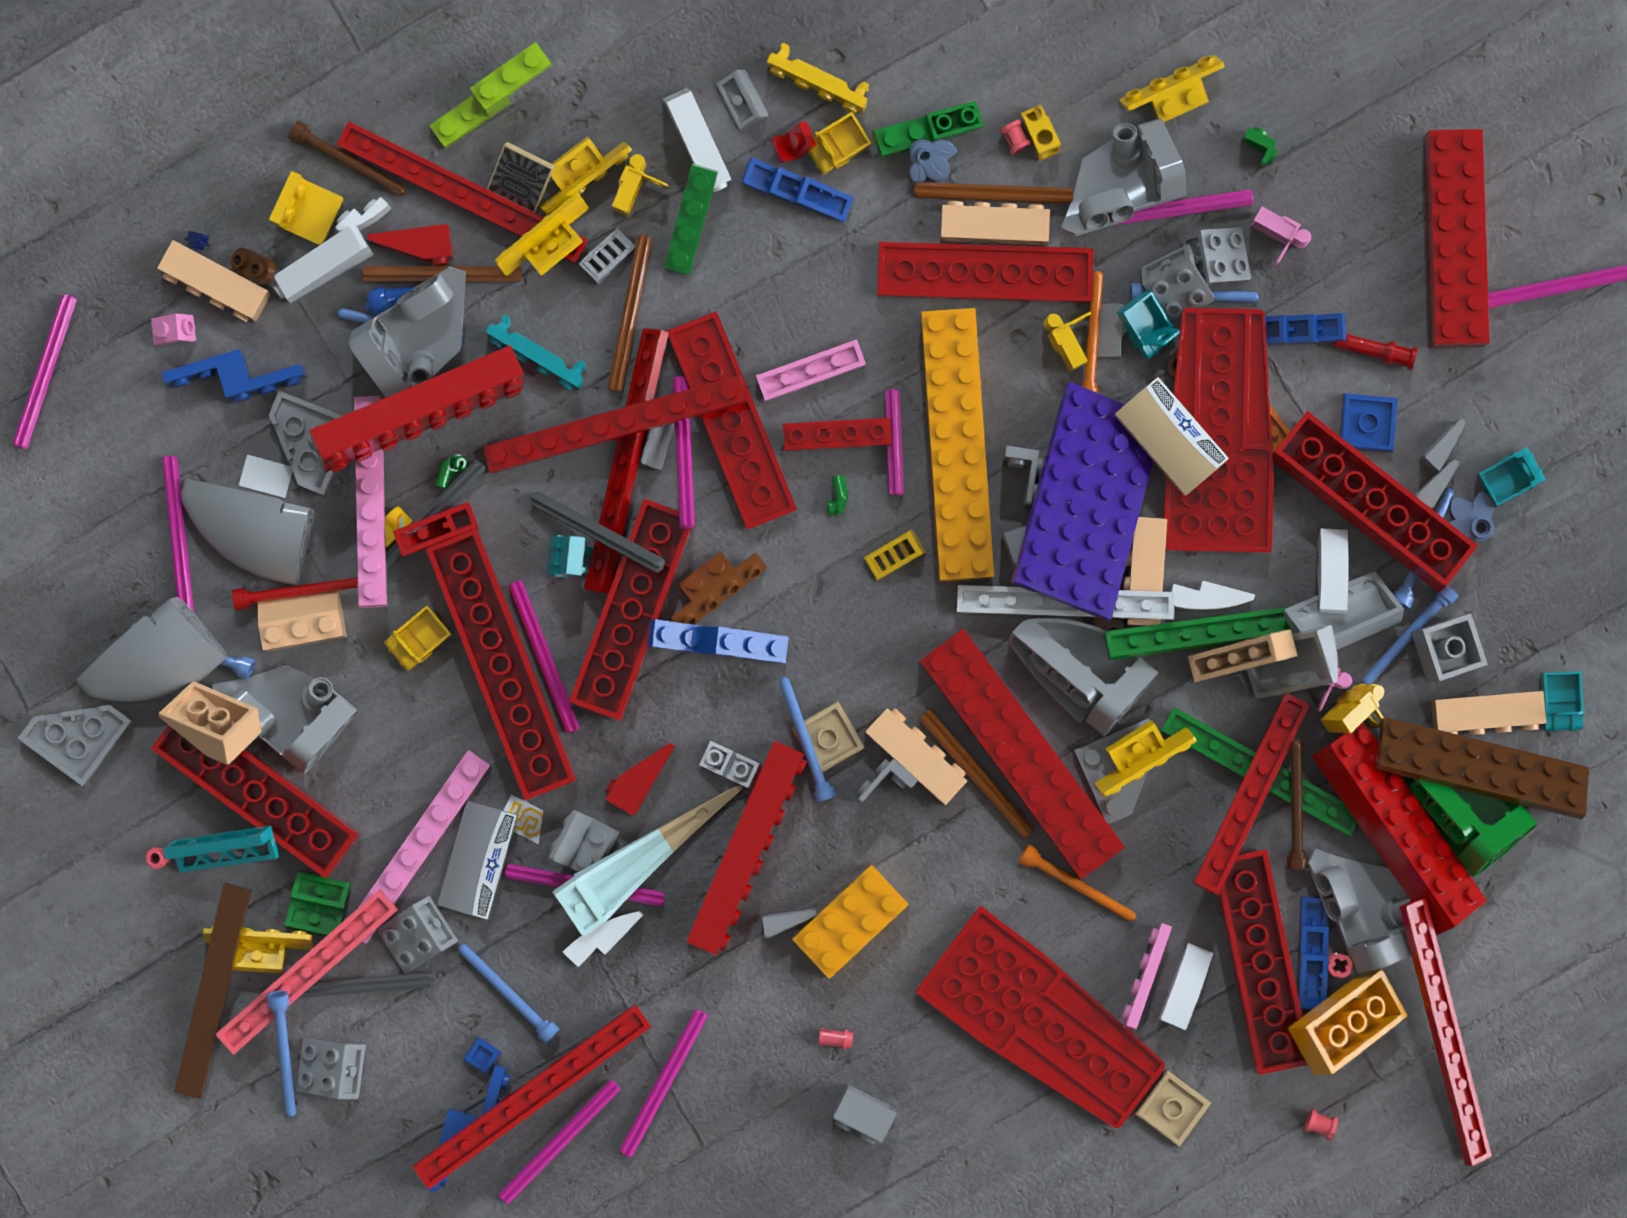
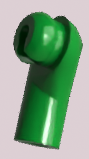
[434,454,467,489]
[826,475,848,516]

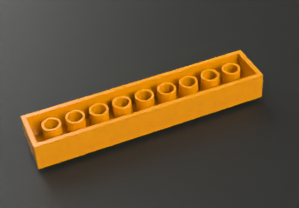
[921,308,994,582]

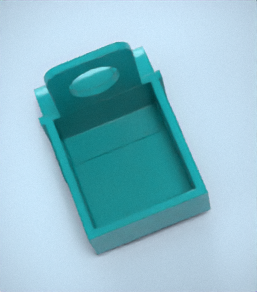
[1116,291,1180,360]
[1476,447,1546,508]
[546,535,593,578]
[1540,671,1585,732]

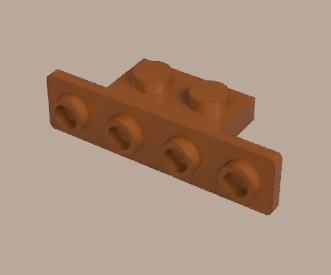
[671,551,767,625]

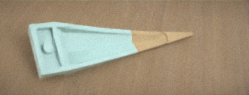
[553,784,743,937]

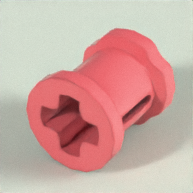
[999,120,1033,155]
[1328,953,1353,978]
[1304,1108,1338,1140]

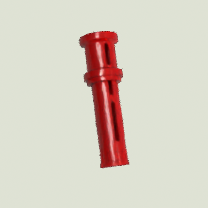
[1334,334,1418,371]

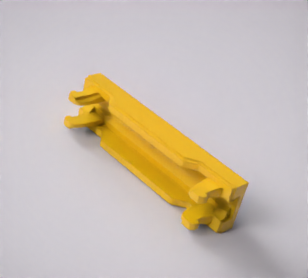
[767,43,869,113]

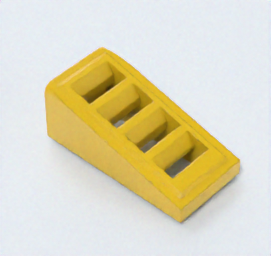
[864,529,926,581]

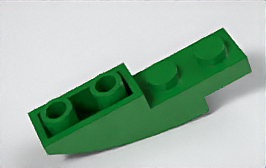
[872,101,984,158]

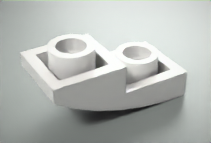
[335,197,391,232]
[699,741,763,790]

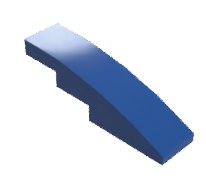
[740,158,854,222]
[1265,313,1346,346]
[1298,896,1329,1009]

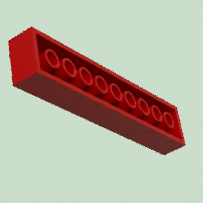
[425,528,577,801]
[919,628,1125,880]

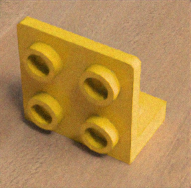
[269,171,344,245]

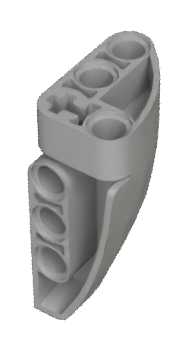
[181,479,315,586]
[76,597,228,702]
[1009,618,1159,737]

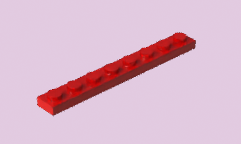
[1192,693,1310,896]

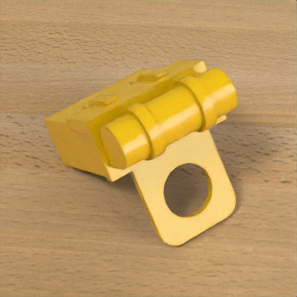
[807,112,872,175]
[612,154,669,217]
[1043,312,1091,372]
[384,605,452,672]
[1321,684,1384,733]

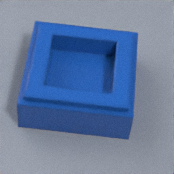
[463,1037,502,1075]

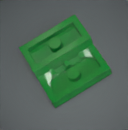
[284,871,351,937]

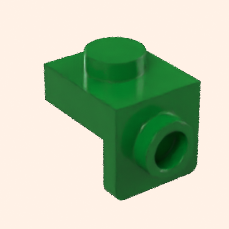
[1241,127,1278,169]

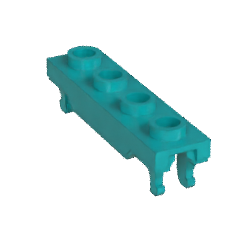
[486,315,587,391]

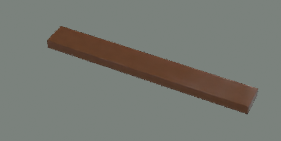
[174,883,252,1099]

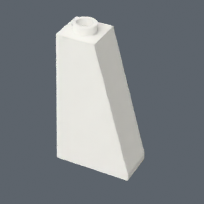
[662,88,731,192]
[273,223,374,303]

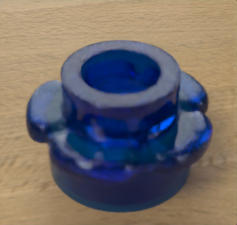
[184,231,210,251]

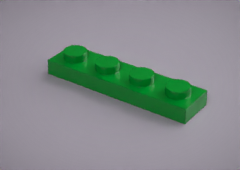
[663,164,719,275]

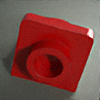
[770,121,817,163]

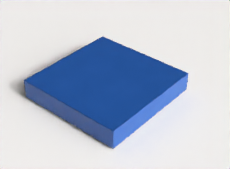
[1340,393,1398,452]

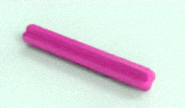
[884,389,904,496]

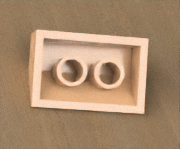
[258,591,347,652]

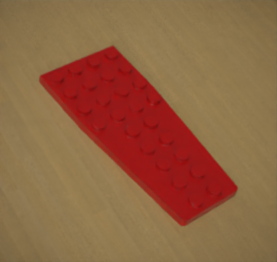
[1164,308,1274,553]
[915,905,1165,1128]

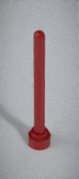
[232,577,358,611]

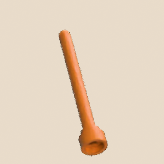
[1081,271,1103,394]
[1018,844,1136,921]

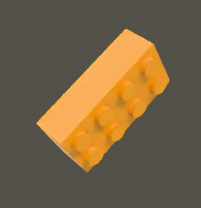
[792,864,909,979]
[1288,969,1408,1075]

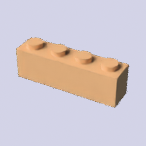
[940,201,1050,246]
[158,240,271,323]
[1121,517,1167,627]
[1188,629,1297,682]
[1431,691,1546,735]
[865,708,967,805]

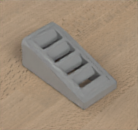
[578,228,636,285]
[1420,419,1466,473]
[1415,459,1459,509]
[762,908,817,938]

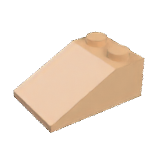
[159,681,262,765]

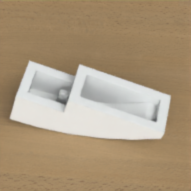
[1317,528,1348,614]
[1169,581,1255,611]
[563,911,644,967]
[1159,943,1213,1030]

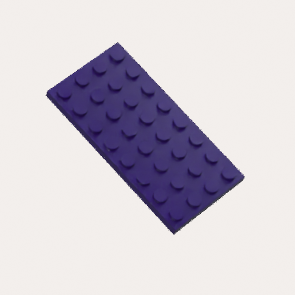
[1011,382,1153,621]

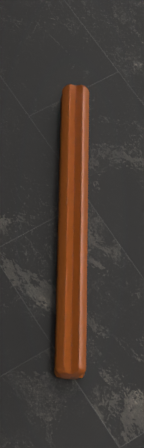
[914,182,1073,204]
[608,235,652,392]
[362,266,522,282]
[919,710,1034,838]

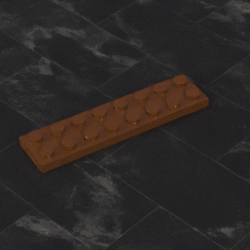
[1376,717,1589,819]

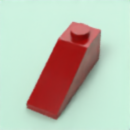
[368,224,454,266]
[393,502,480,557]
[604,743,676,816]

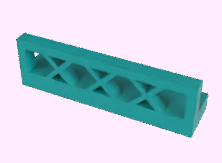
[162,825,279,873]

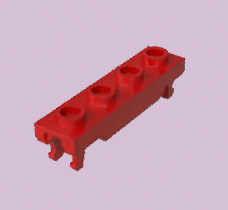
[783,417,892,451]

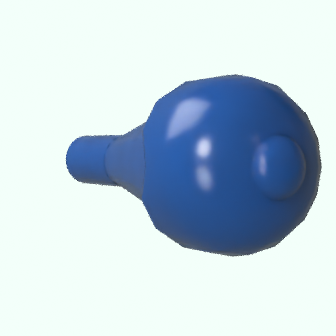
[365,286,416,317]

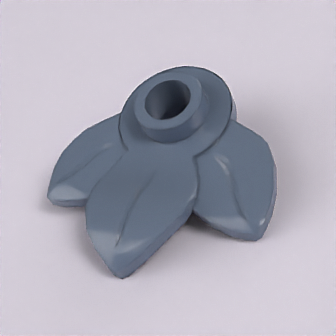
[909,139,957,183]
[1450,491,1495,542]

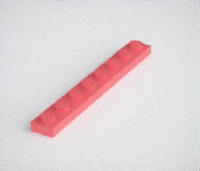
[215,889,398,1055]

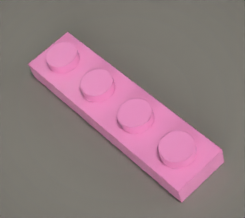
[756,339,866,402]
[1121,923,1172,1031]

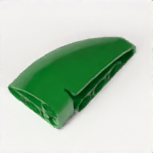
[1401,775,1538,878]

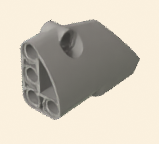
[1061,118,1187,236]
[349,266,466,397]
[212,665,358,775]
[1307,848,1411,974]

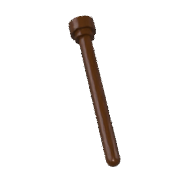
[288,120,406,196]
[1287,739,1309,870]

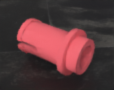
[146,847,172,869]
[819,1028,853,1051]

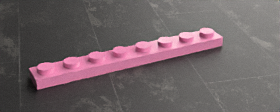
[354,396,387,608]
[358,750,491,944]

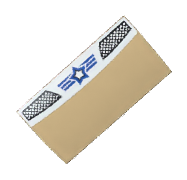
[1114,377,1229,497]

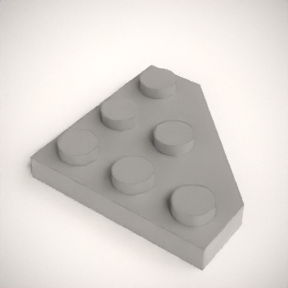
[269,391,342,496]
[17,705,133,786]
[1074,718,1150,824]

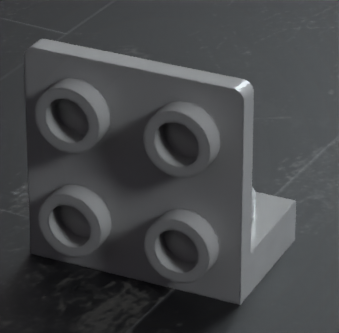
[1181,227,1251,285]
[1141,244,1215,323]
[1002,446,1043,508]
[857,758,918,803]
[549,810,619,872]
[377,895,458,974]
[297,1037,366,1099]

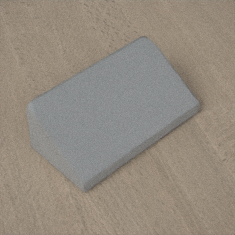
[716,69,769,130]
[1097,303,1124,359]
[641,423,675,470]

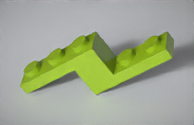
[429,42,552,149]

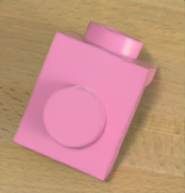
[151,313,196,346]

